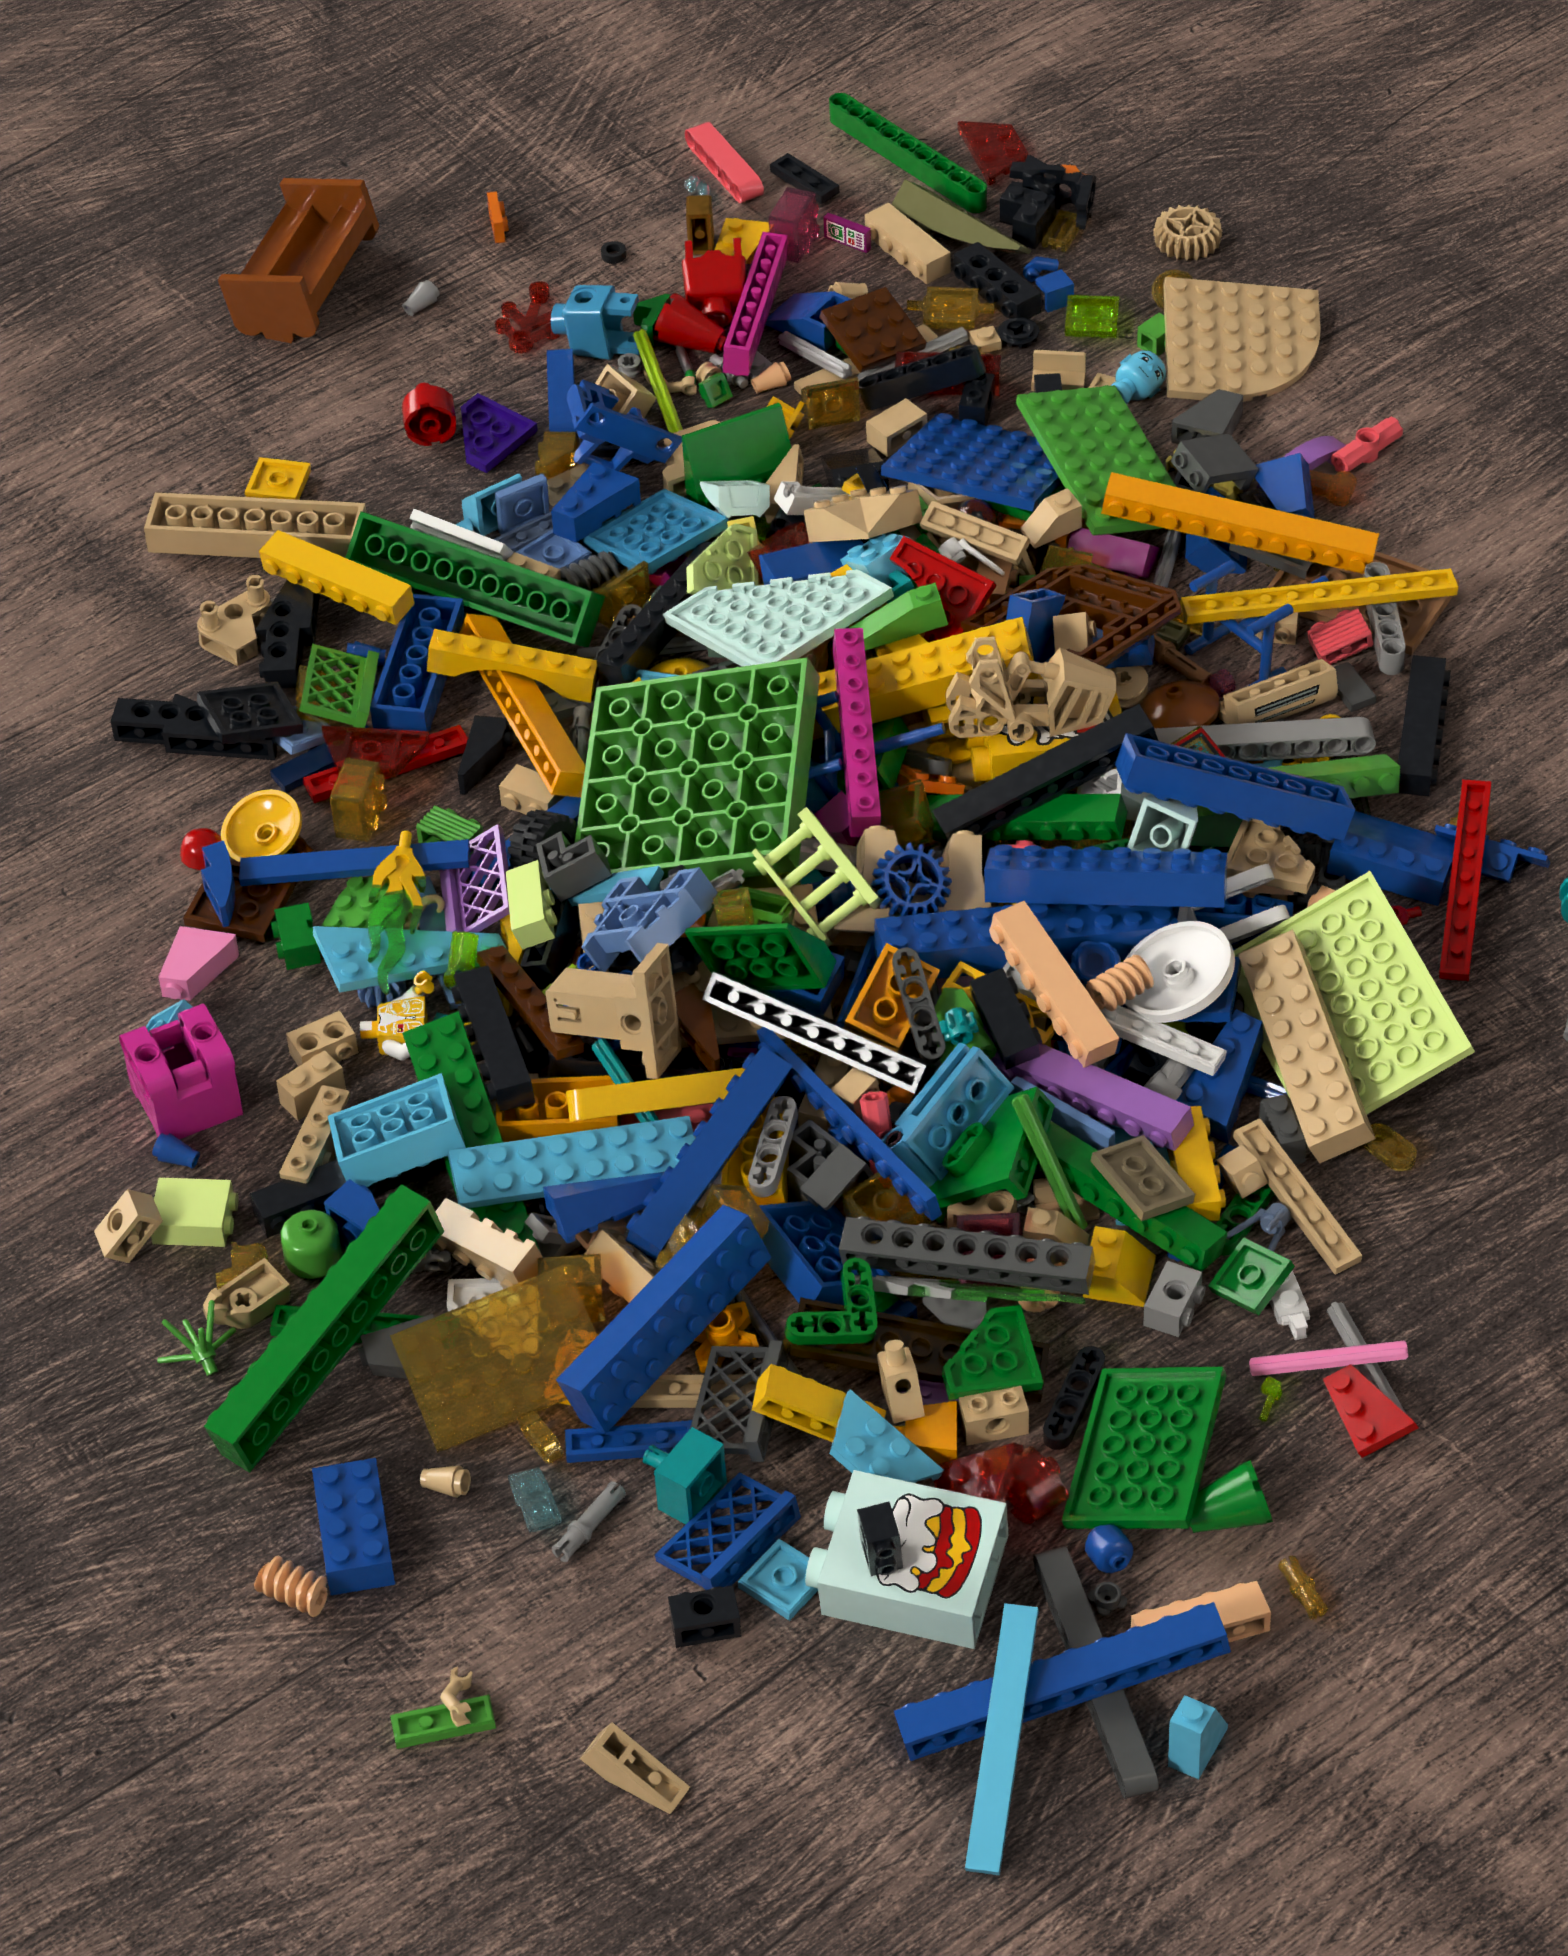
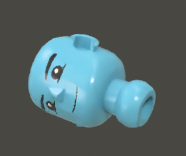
[1111,350,1166,404]

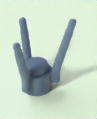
[1226,1203,1291,1252]

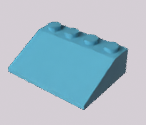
[328,1073,466,1187]

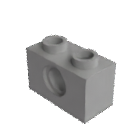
[1143,1261,1206,1337]

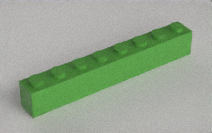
[1197,754,1400,816]

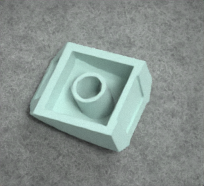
[700,480,770,518]

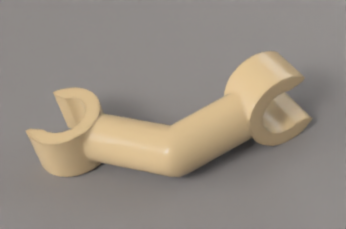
[643,370,697,395]
[440,1667,472,1727]

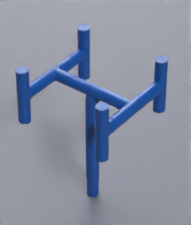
[1184,560,1329,687]
[808,691,946,801]

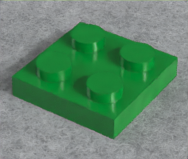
[1208,1237,1295,1316]

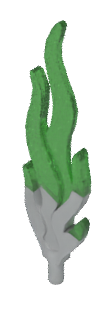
[854,1275,1085,1304]

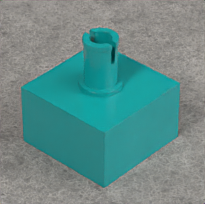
[643,1427,727,1525]

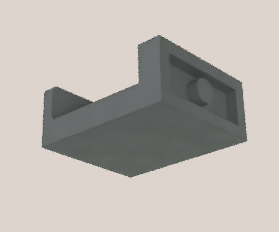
[1171,434,1258,493]

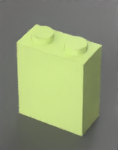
[151,1178,238,1247]

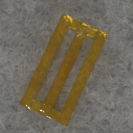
[1042,210,1080,252]

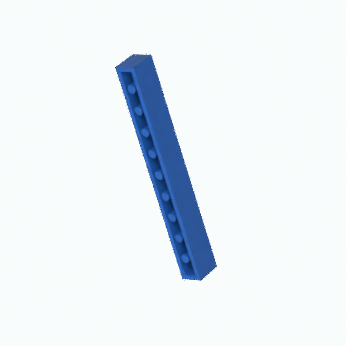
[894,1602,1231,1761]

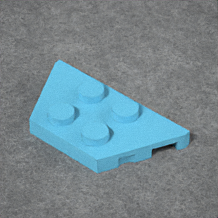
[829,1389,944,1483]

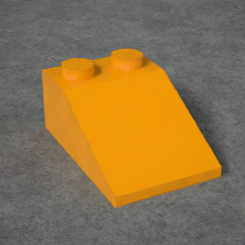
[844,943,940,1050]

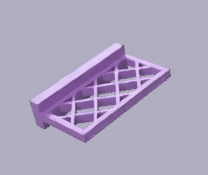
[439,824,510,933]

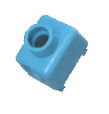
[551,285,640,360]

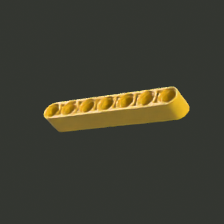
[566,1068,745,1122]

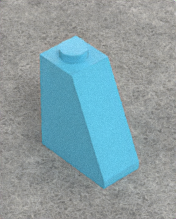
[1168,1695,1228,1780]

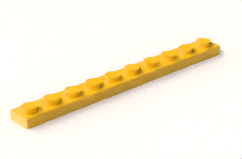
[1180,568,1458,624]

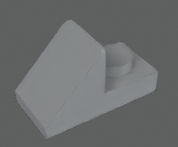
[525,1212,581,1263]

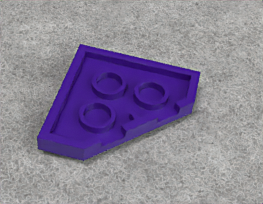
[461,393,538,473]

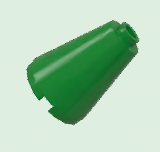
[1189,1460,1273,1533]

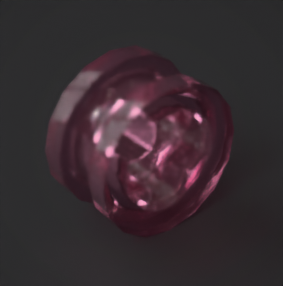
[1209,669,1236,697]

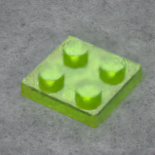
[1065,295,1119,338]

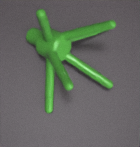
[157,1300,236,1377]

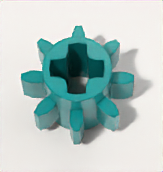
[939,1007,979,1045]

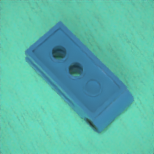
[882,1043,1015,1187]

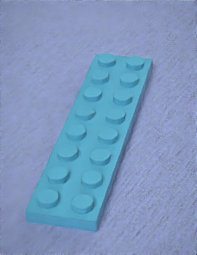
[448,1116,695,1209]

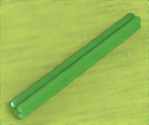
[1012,1094,1088,1230]

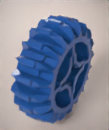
[871,843,952,917]

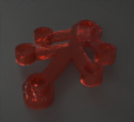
[495,281,561,354]

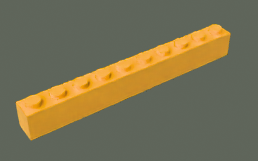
[1101,472,1379,574]
[459,614,585,798]

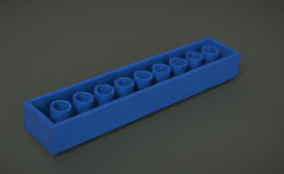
[874,903,1178,979]

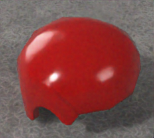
[180,828,221,870]

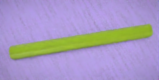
[633,329,683,433]

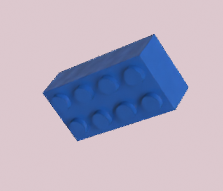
[312,1458,395,1596]

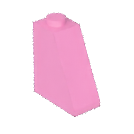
[159,926,239,1001]

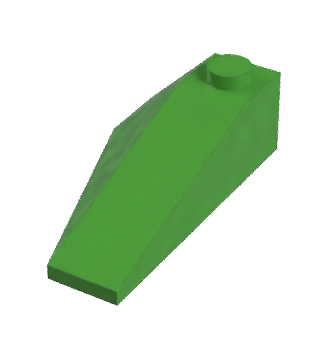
[850,583,948,651]

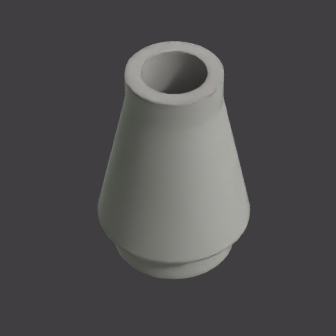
[402,280,440,316]

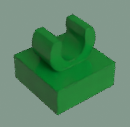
[698,373,733,408]

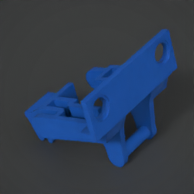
[567,379,682,471]

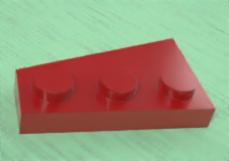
[1323,1364,1419,1458]

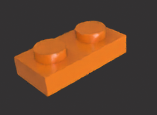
[487,192,509,243]

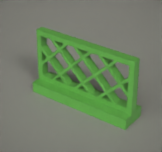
[299,644,379,736]

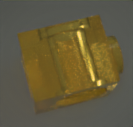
[713,887,755,926]

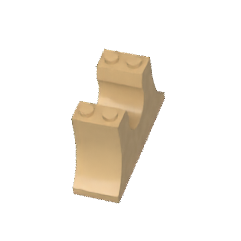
[826,825,992,948]

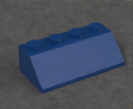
[759,539,863,585]

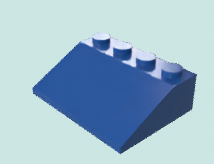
[1326,811,1455,906]
[751,1201,891,1305]

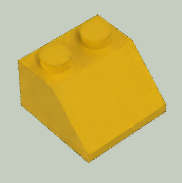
[1083,1226,1156,1307]

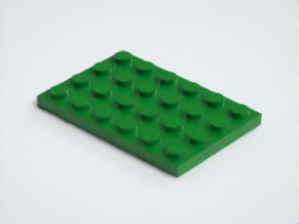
[1061,1367,1227,1529]

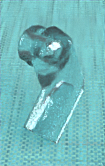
[684,175,711,196]

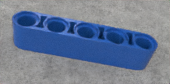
[547,348,577,442]

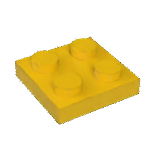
[245,457,311,500]

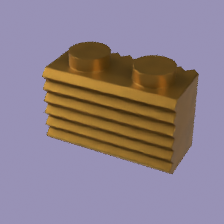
[686,195,714,255]

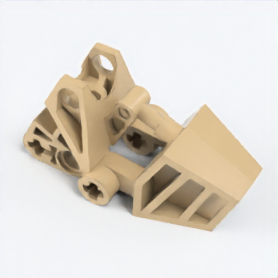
[945,636,1116,742]

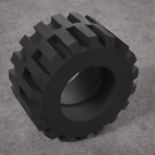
[508,810,577,868]

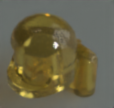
[216,1242,269,1290]

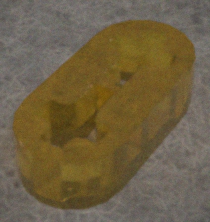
[518,1410,564,1464]

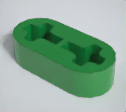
[942,1122,992,1177]

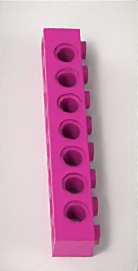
[833,628,881,837]

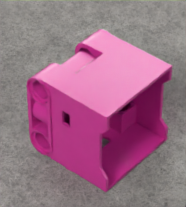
[119,1003,243,1139]

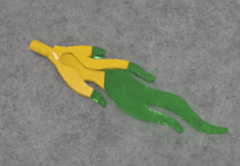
[367,831,426,995]

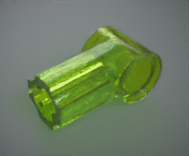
[443,931,479,990]

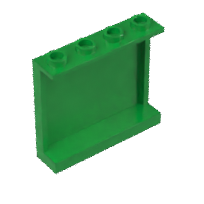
[928,1087,1055,1224]

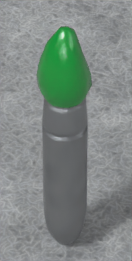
[676,346,696,385]

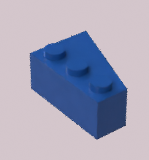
[551,462,641,542]

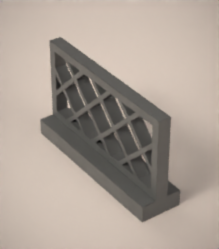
[690,1340,789,1462]

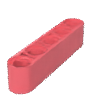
[685,122,764,203]

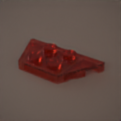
[957,121,1028,185]
[322,726,430,778]
[934,1443,1024,1503]

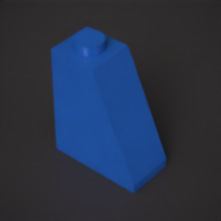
[1254,453,1315,519]
[1006,588,1065,662]

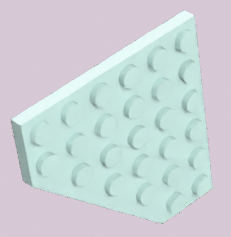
[663,569,894,667]

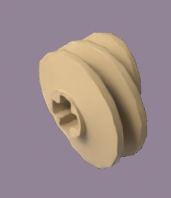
[1109,666,1148,708]

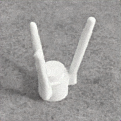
[938,537,1005,576]

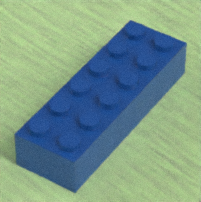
[370,594,465,736]

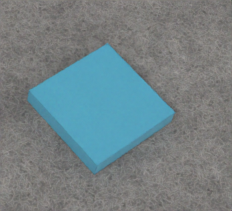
[738,1539,818,1621]

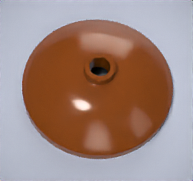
[1139,680,1220,729]

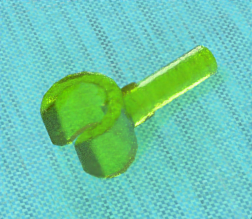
[1259,1376,1282,1422]

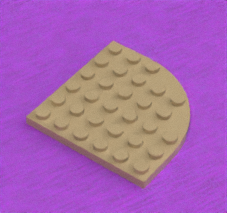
[1163,277,1320,402]

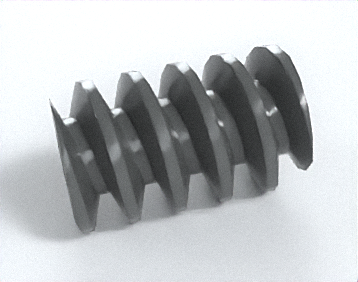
[560,551,620,590]

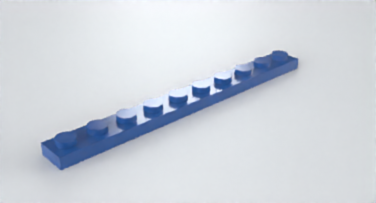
[757,1027,942,1221]

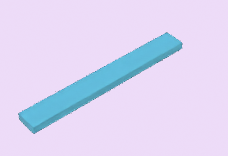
[965,1603,1039,1875]

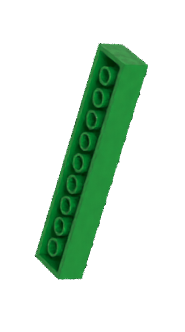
[345,511,606,647]
[204,1184,445,1473]

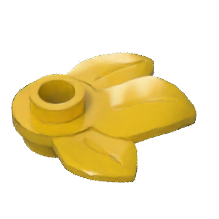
[927,736,971,764]

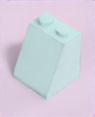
[1127,794,1198,851]

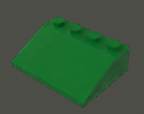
[682,403,791,510]
[684,923,837,990]

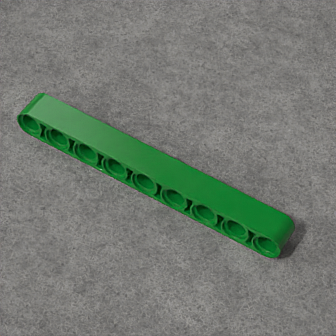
[829,93,987,214]

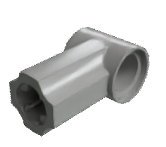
[1144,1058,1194,1100]

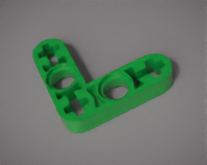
[784,1257,878,1345]

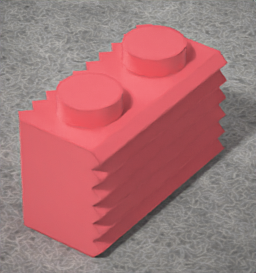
[1307,608,1374,665]

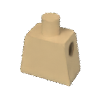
[877,1340,925,1423]

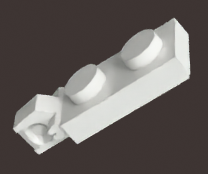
[1269,1270,1310,1340]

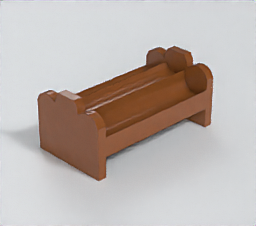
[218,178,379,343]

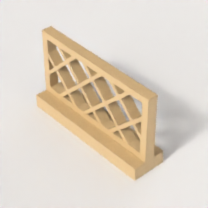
[920,501,1036,576]

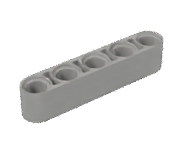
[1364,562,1406,675]

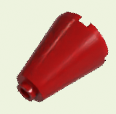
[653,293,727,354]

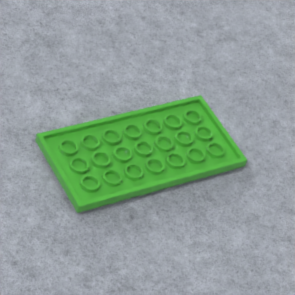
[1016,385,1176,536]

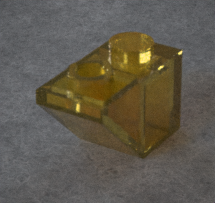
[535,431,578,480]

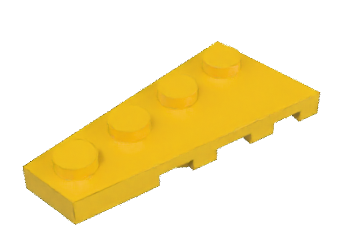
[715,218,775,264]

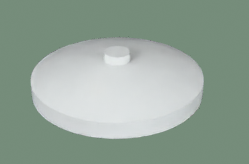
[1125,921,1235,1023]

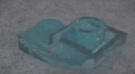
[508,1467,562,1533]

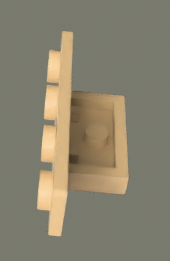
[279,1085,350,1183]

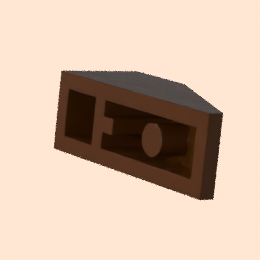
[675,983,720,1072]

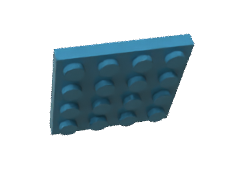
[581,488,728,576]

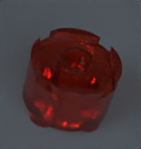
[993,1446,1069,1525]

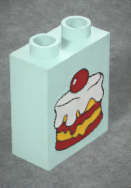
[805,1470,1009,1649]

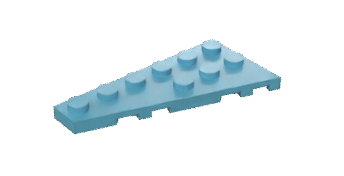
[313,926,506,993]

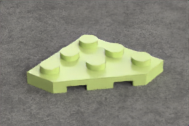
[686,523,759,595]

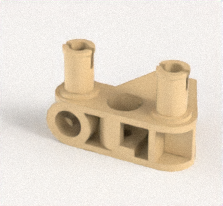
[197,575,272,666]

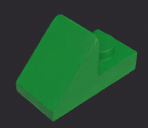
[633,294,671,346]

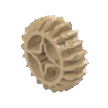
[1153,204,1222,261]

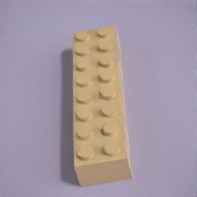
[144,492,366,558]
[1238,929,1376,1164]

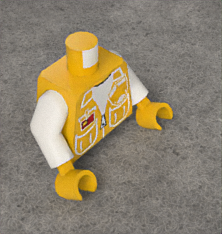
[360,971,434,1061]

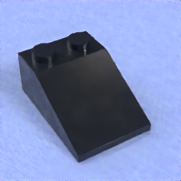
[821,447,889,490]

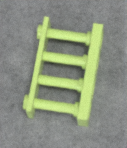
[752,807,882,947]

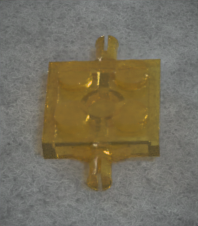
[907,286,995,329]

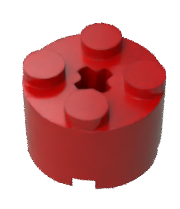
[402,382,456,446]

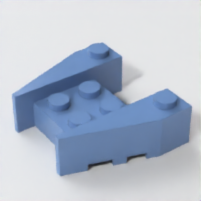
[582,867,719,972]

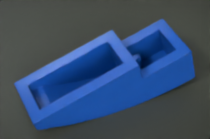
[201,840,235,928]

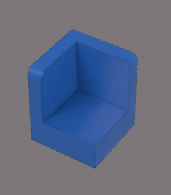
[1036,269,1074,312]

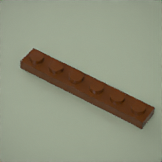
[476,945,584,1060]

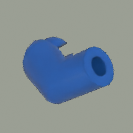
[1023,256,1059,282]

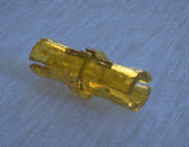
[1278,1556,1328,1619]

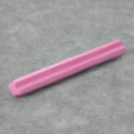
[1249,1341,1408,1376]

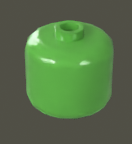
[280,1210,342,1279]

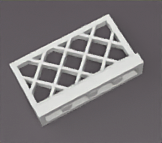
[410,509,514,560]

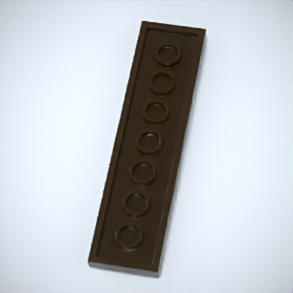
[790,1297,1050,1402]

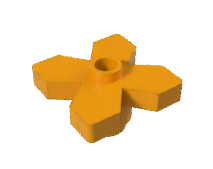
[694,1301,759,1373]

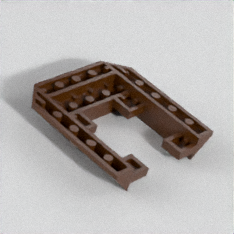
[961,564,1181,667]

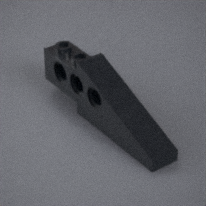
[256,580,320,688]
[110,694,277,760]

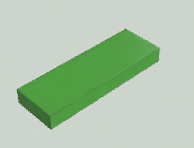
[390,1695,496,1749]

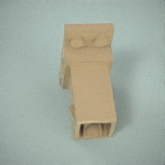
[545,943,682,1079]

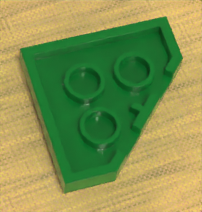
[942,1305,1044,1400]

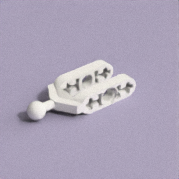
[1177,864,1290,944]

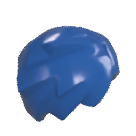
[1070,941,1121,987]

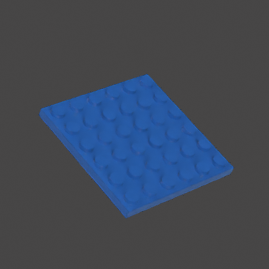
[881,413,1061,512]

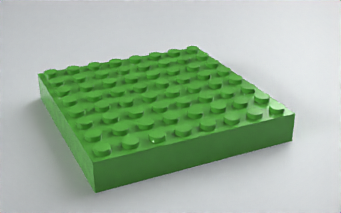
[575,657,820,881]

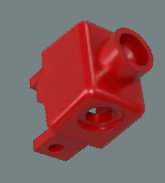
[682,238,747,327]

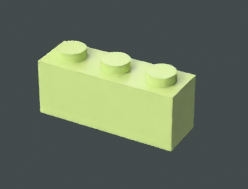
[506,860,557,950]

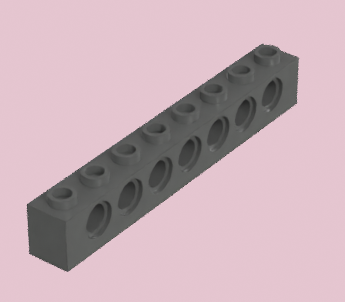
[839,1216,1095,1295]

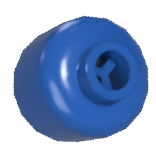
[1085,1524,1134,1573]

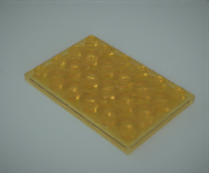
[390,1263,597,1453]

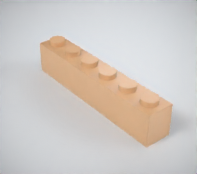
[989,901,1119,1068]

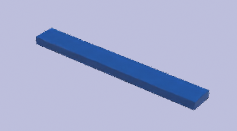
[239,839,470,886]

